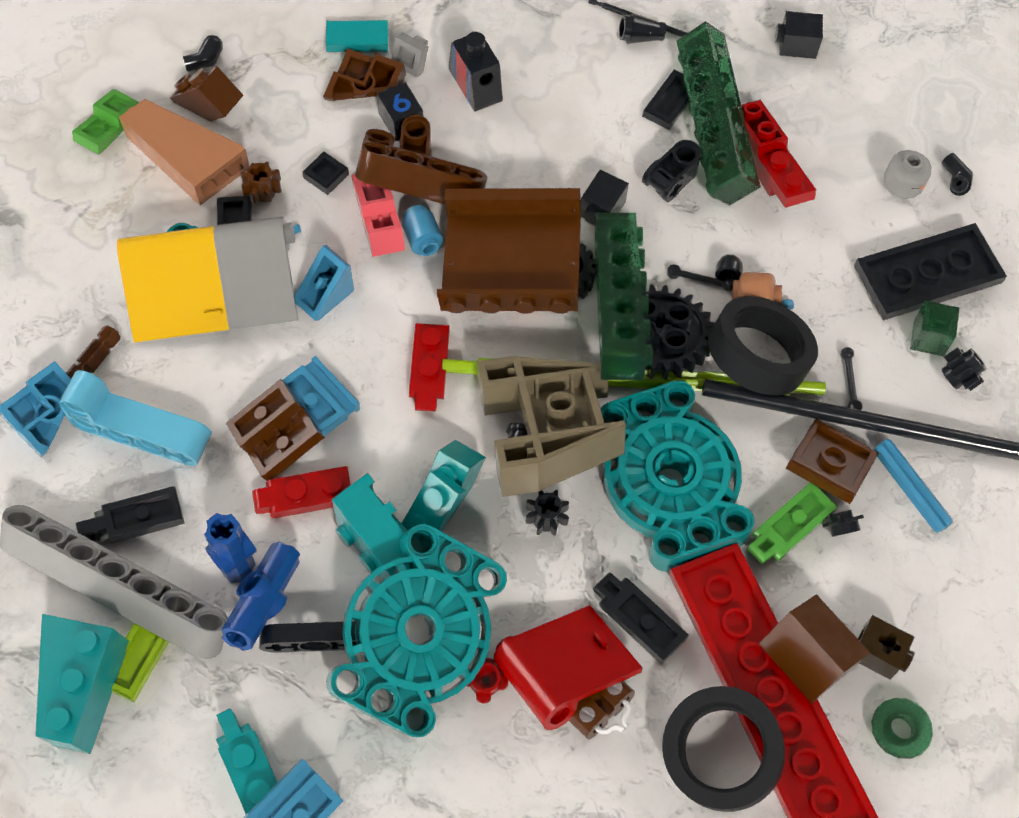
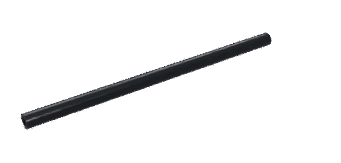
[702,378,1019,460]

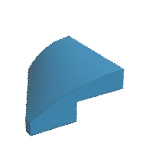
[0,361,71,458]

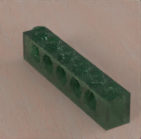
[676,21,761,206]
[594,212,653,380]

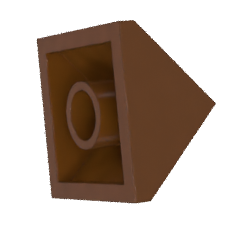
[759,594,870,704]

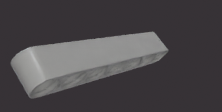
[0,505,228,659]

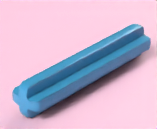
[874,439,953,533]

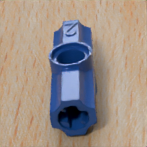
[204,513,257,584]
[221,541,300,651]

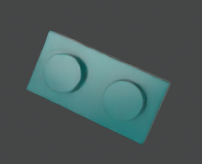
[402,469,466,549]

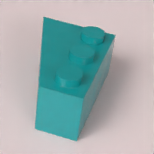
[35,614,129,754]

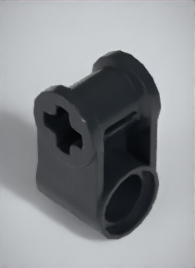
[642,140,701,202]

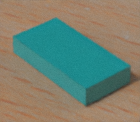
[326,20,389,52]

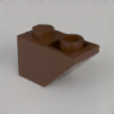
[170,66,244,122]

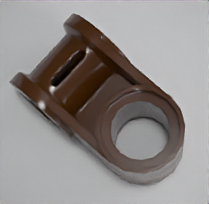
[400,115,432,157]

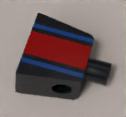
[449,32,503,112]

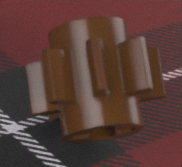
[241,162,282,203]

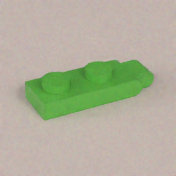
[747,483,838,565]

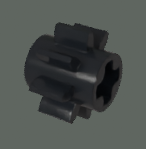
[941,347,987,391]
[525,490,569,536]

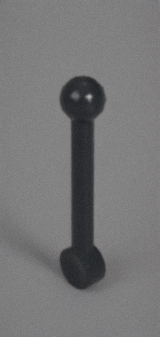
[667,264,734,291]
[841,347,862,410]

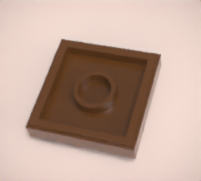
[785,419,879,504]

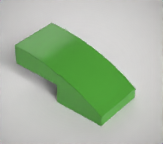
[72,89,139,155]

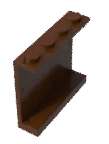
[437,188,581,314]

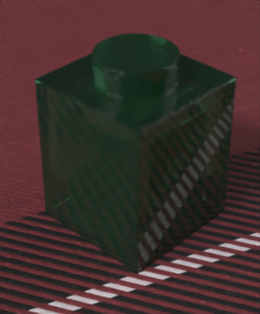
[910,300,959,357]

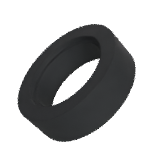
[708,296,818,395]
[662,686,785,812]

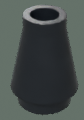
[619,13,666,44]

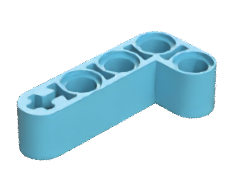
[59,370,212,466]

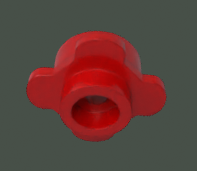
[466,658,508,704]

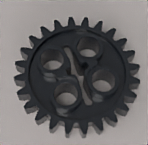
[602,284,715,380]

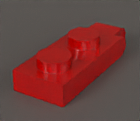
[409,323,450,412]
[252,466,351,518]

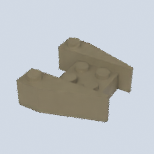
[477,356,626,497]

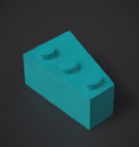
[332,473,427,580]

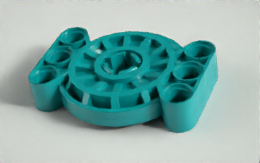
[600,381,754,572]
[326,524,507,738]

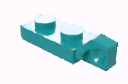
[216,708,278,814]

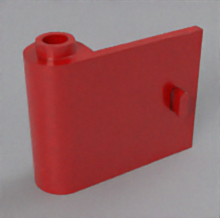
[493,605,643,730]

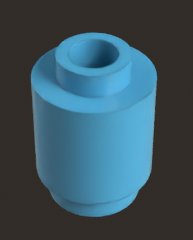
[402,205,443,256]

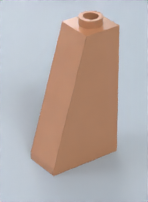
[119,99,250,205]

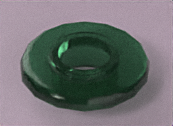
[871,698,933,759]

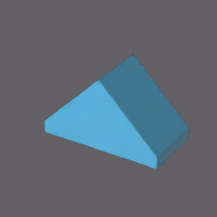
[295,245,354,321]

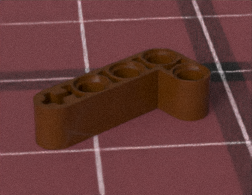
[355,129,488,204]

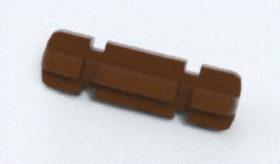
[66,325,121,379]

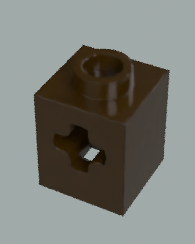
[857,615,915,680]

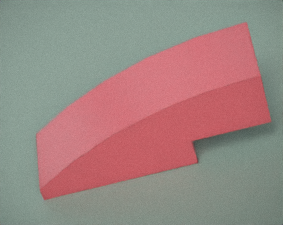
[351,174,405,257]

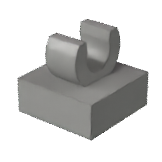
[392,33,429,77]

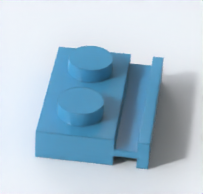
[283,356,360,436]
[243,759,343,818]

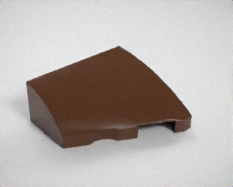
[323,49,406,101]

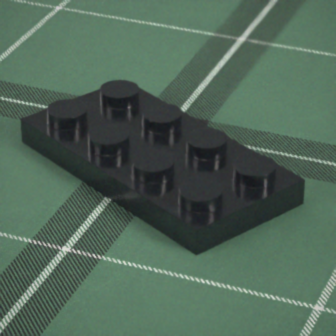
[854,223,1007,321]

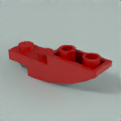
[731,99,816,208]

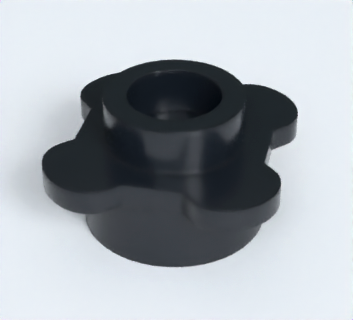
[822,510,864,537]

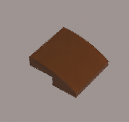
[226,379,325,481]

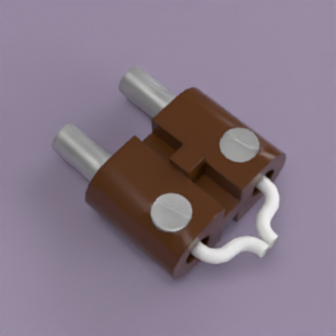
[569,681,635,740]

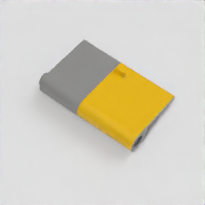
[117,216,298,343]

